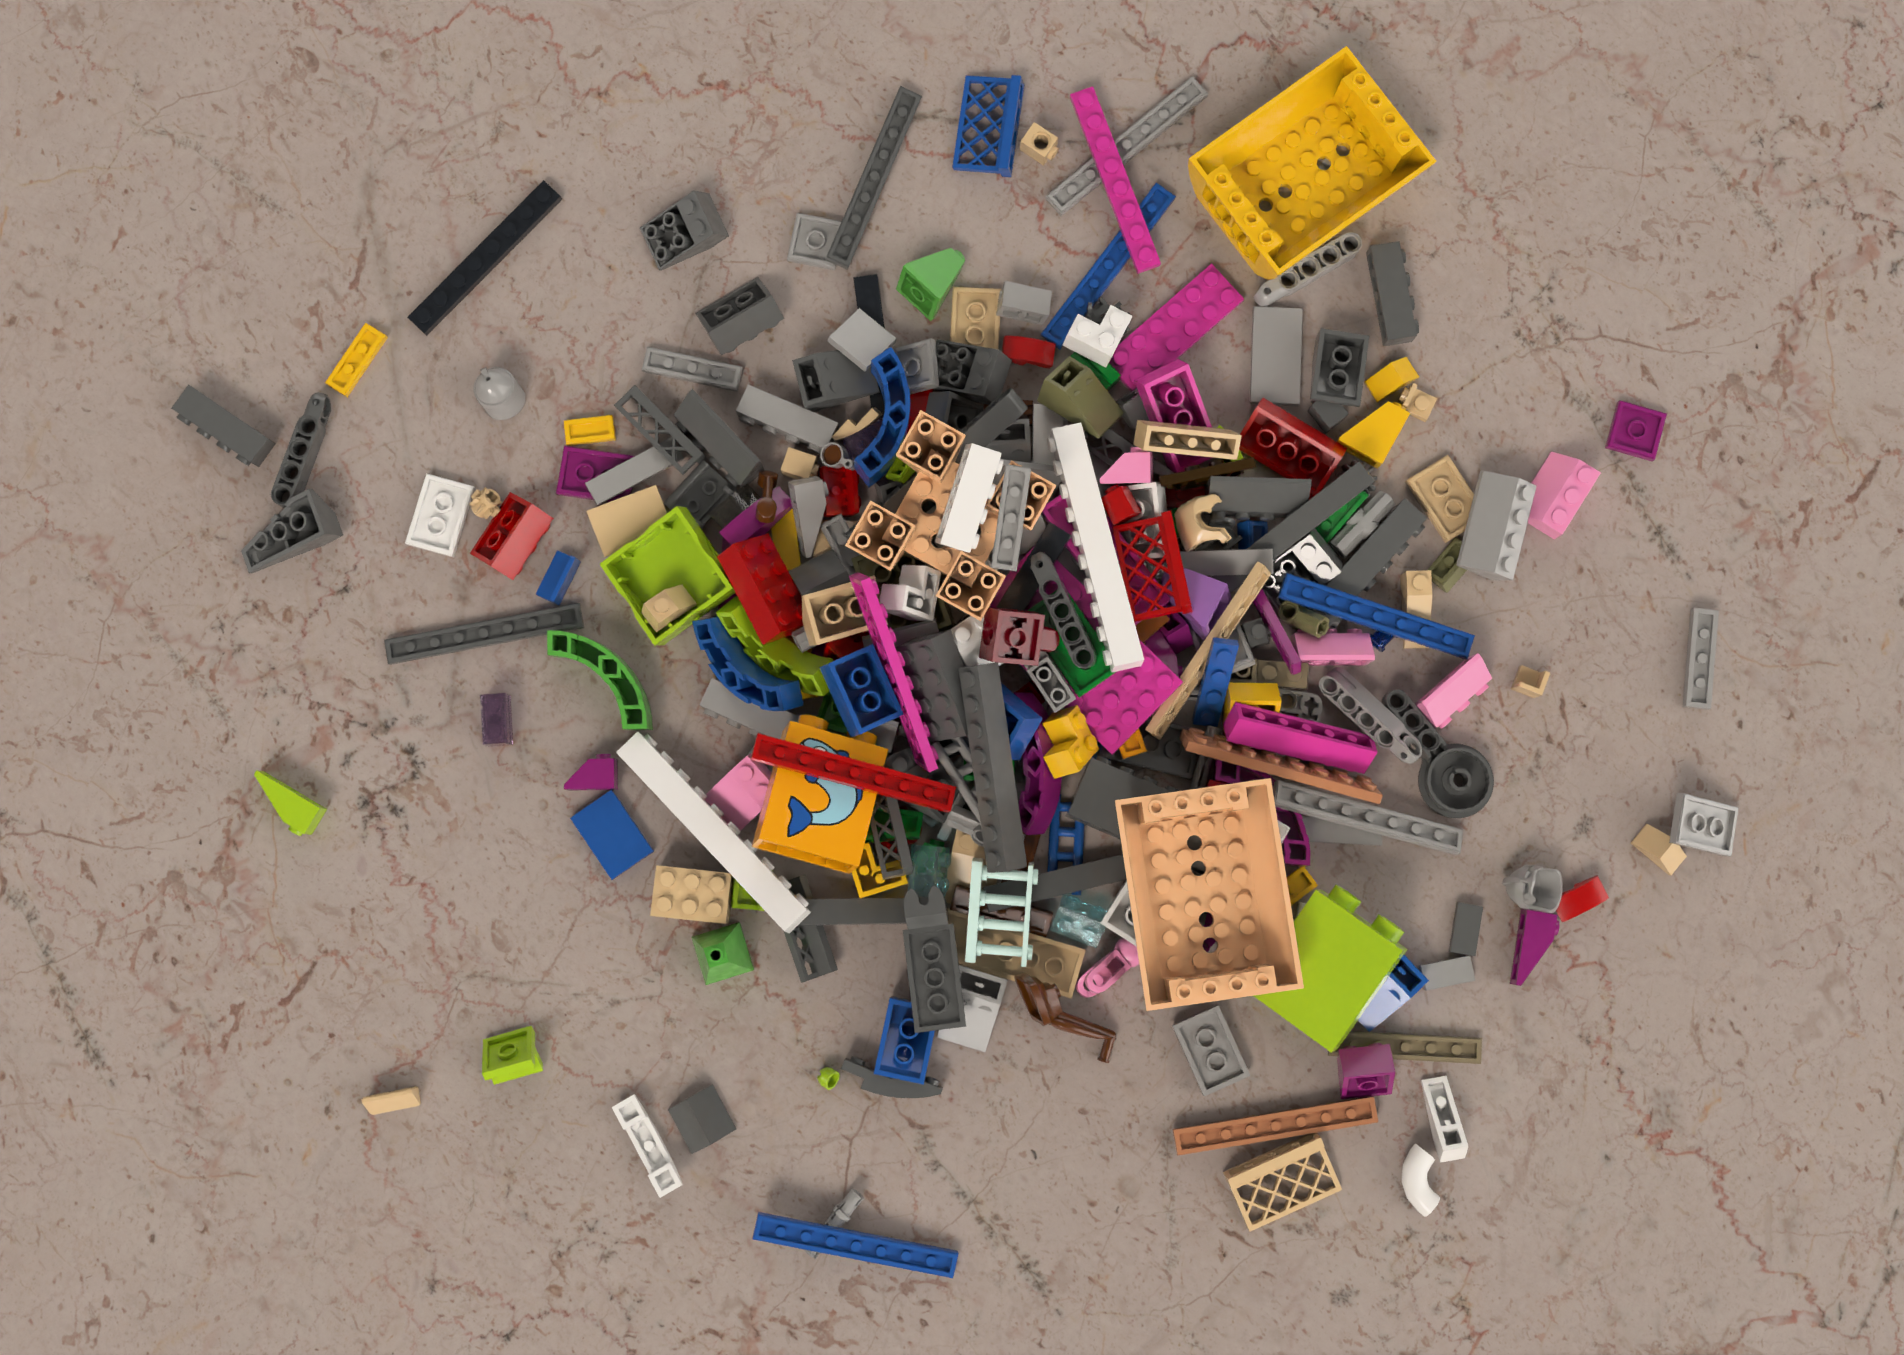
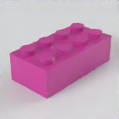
[1134,359,1213,473]

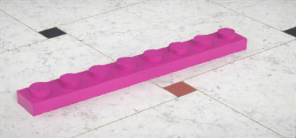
[1070,86,1161,274]

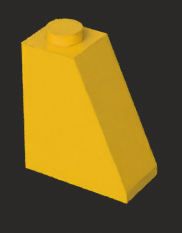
[1336,401,1410,469]

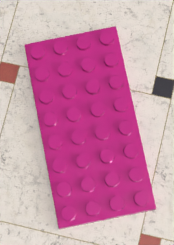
[989,547,1183,755]

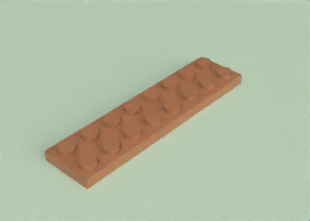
[1180,728,1383,804]

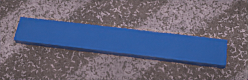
[1041,182,1176,350]
[1278,573,1475,659]
[753,1212,959,1278]

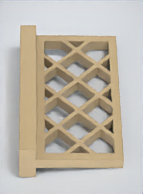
[1223,1133,1342,1231]

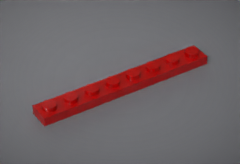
[750,733,956,813]

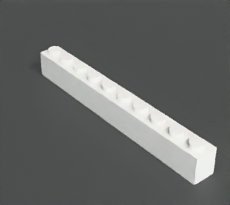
[1047,423,1144,673]
[616,732,811,933]

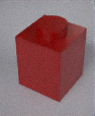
[1101,484,1142,525]

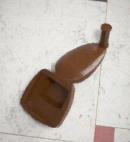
[1014,973,1116,1063]

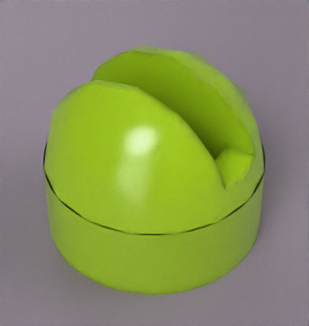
[817,1067,840,1090]

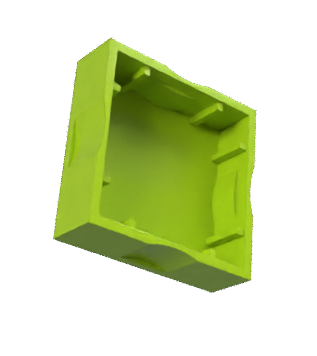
[600,506,736,646]

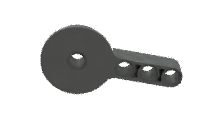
[1382,689,1494,818]

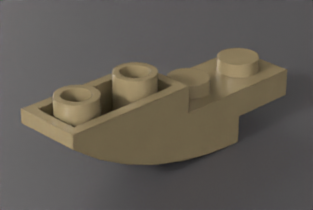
[1229,659,1309,689]

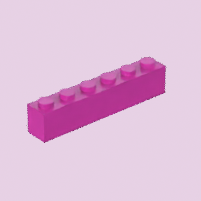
[1223,702,1377,774]

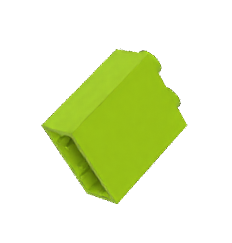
[1254,884,1408,1053]

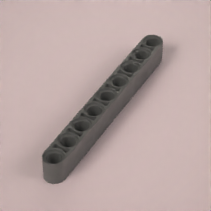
[845,388,1028,540]

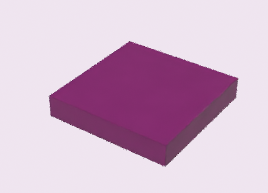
[1605,400,1667,462]

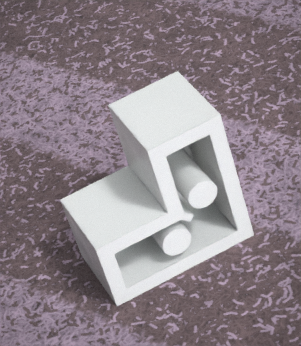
[1063,305,1132,367]
[879,565,941,621]

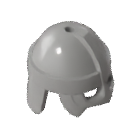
[474,367,526,420]
[1502,865,1563,913]

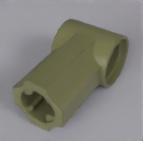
[1278,601,1329,638]

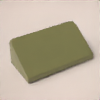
[1428,537,1467,593]

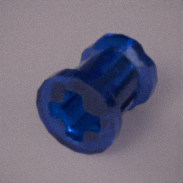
[1370,630,1398,652]

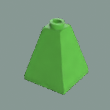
[896,248,965,321]
[691,922,754,985]

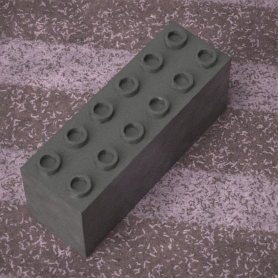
[1065,756,1205,874]

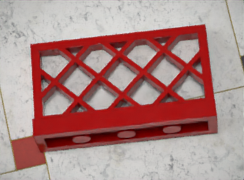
[1112,510,1193,622]

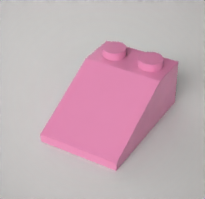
[704,753,771,831]

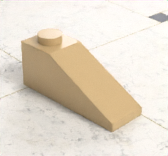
[1400,570,1432,649]

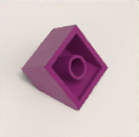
[1337,1043,1396,1099]

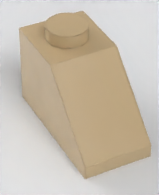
[641,585,697,632]

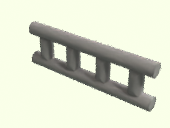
[931,737,981,824]

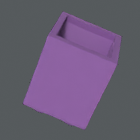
[1161,567,1232,641]

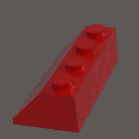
[1239,398,1347,495]

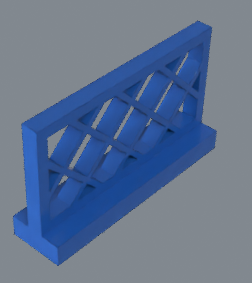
[952,75,1025,177]

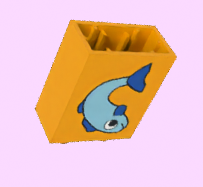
[752,715,888,874]

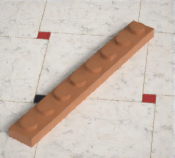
[1172,1096,1378,1156]

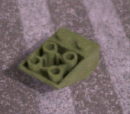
[1037,356,1124,439]

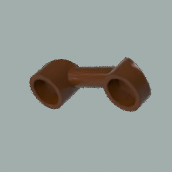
[755,470,778,523]

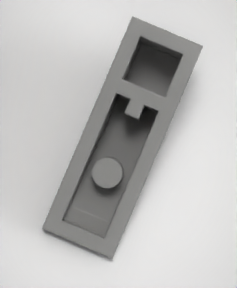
[788,476,828,558]

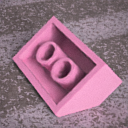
[1528,452,1601,539]
[1290,629,1375,666]
[1415,653,1492,729]

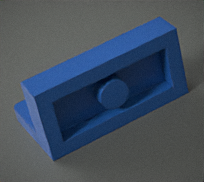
[536,550,581,606]

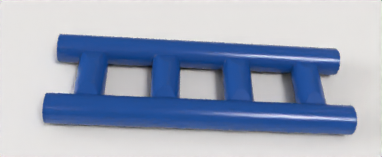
[1047,794,1085,895]

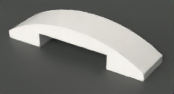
[612,1094,683,1198]

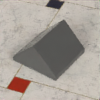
[668,1084,737,1154]

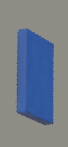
[570,790,654,880]

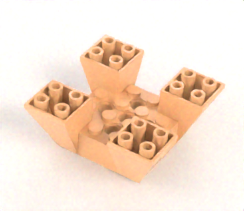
[845,410,1057,621]

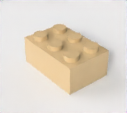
[650,865,733,924]

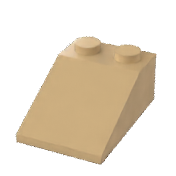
[943,830,997,903]

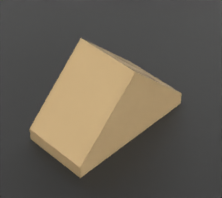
[1631,824,1687,876]

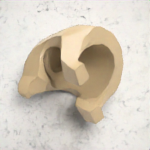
[1175,494,1232,552]

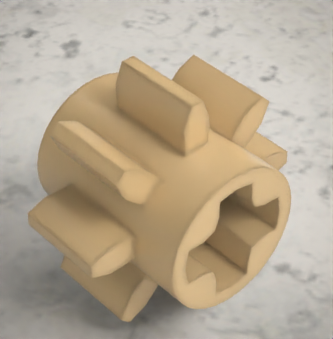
[469,487,502,519]

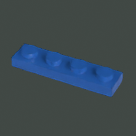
[1192,637,1239,727]

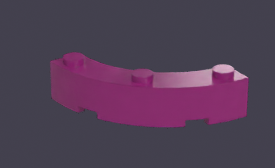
[1013,692,1062,835]
[1213,759,1310,867]

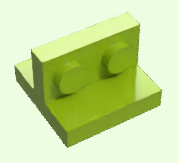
[482,1026,543,1085]

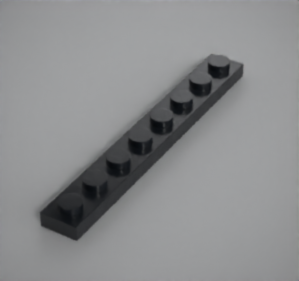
[407,180,562,336]

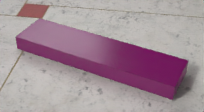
[1253,589,1301,675]

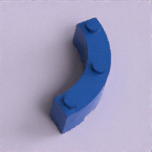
[854,347,910,488]
[692,616,803,711]

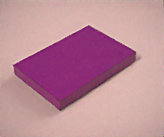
[556,446,635,502]

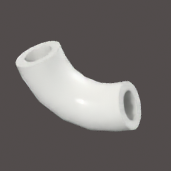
[1402,1144,1440,1217]

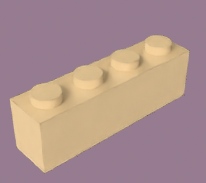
[1133,420,1242,460]

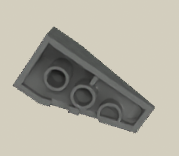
[241,488,343,573]

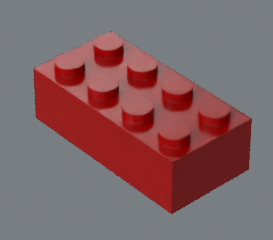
[717,533,804,645]

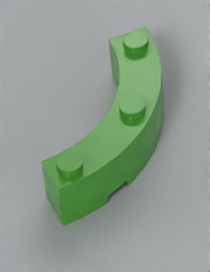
[547,630,653,730]

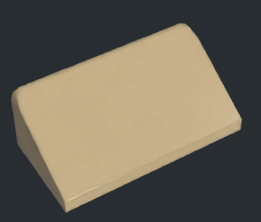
[361,1086,421,1115]

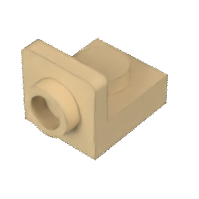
[1398,383,1437,422]

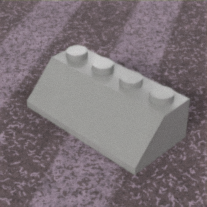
[1456,471,1537,580]

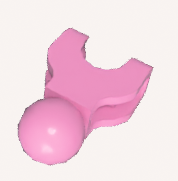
[1075,938,1139,998]

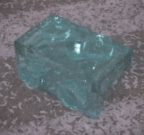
[908,844,951,898]
[1050,895,1107,949]

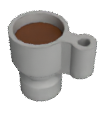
[820,442,855,471]

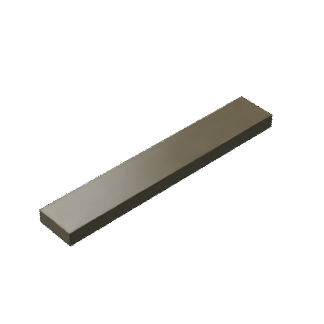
[1328,1031,1482,1064]

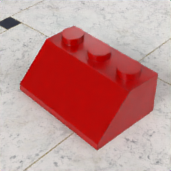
[470,492,554,580]

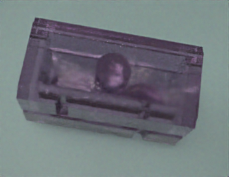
[480,693,513,747]

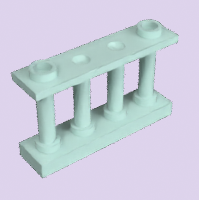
[965,858,1038,967]

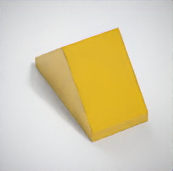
[1364,357,1419,403]

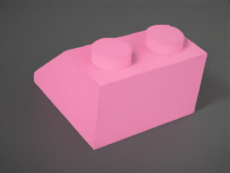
[1100,447,1153,484]

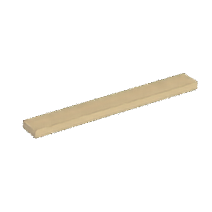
[1145,561,1271,740]

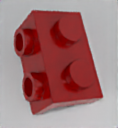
[819,466,861,517]

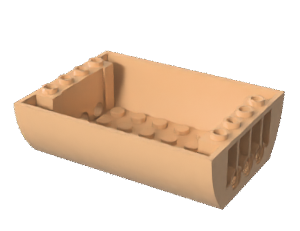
[1115,778,1304,1011]

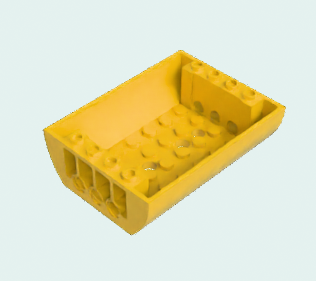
[1188,46,1437,280]

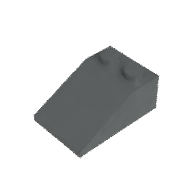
[1310,328,1370,407]

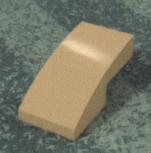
[832,407,882,441]

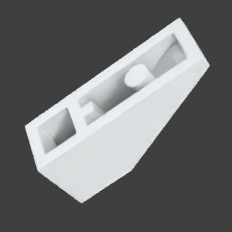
[1421,1076,1468,1163]

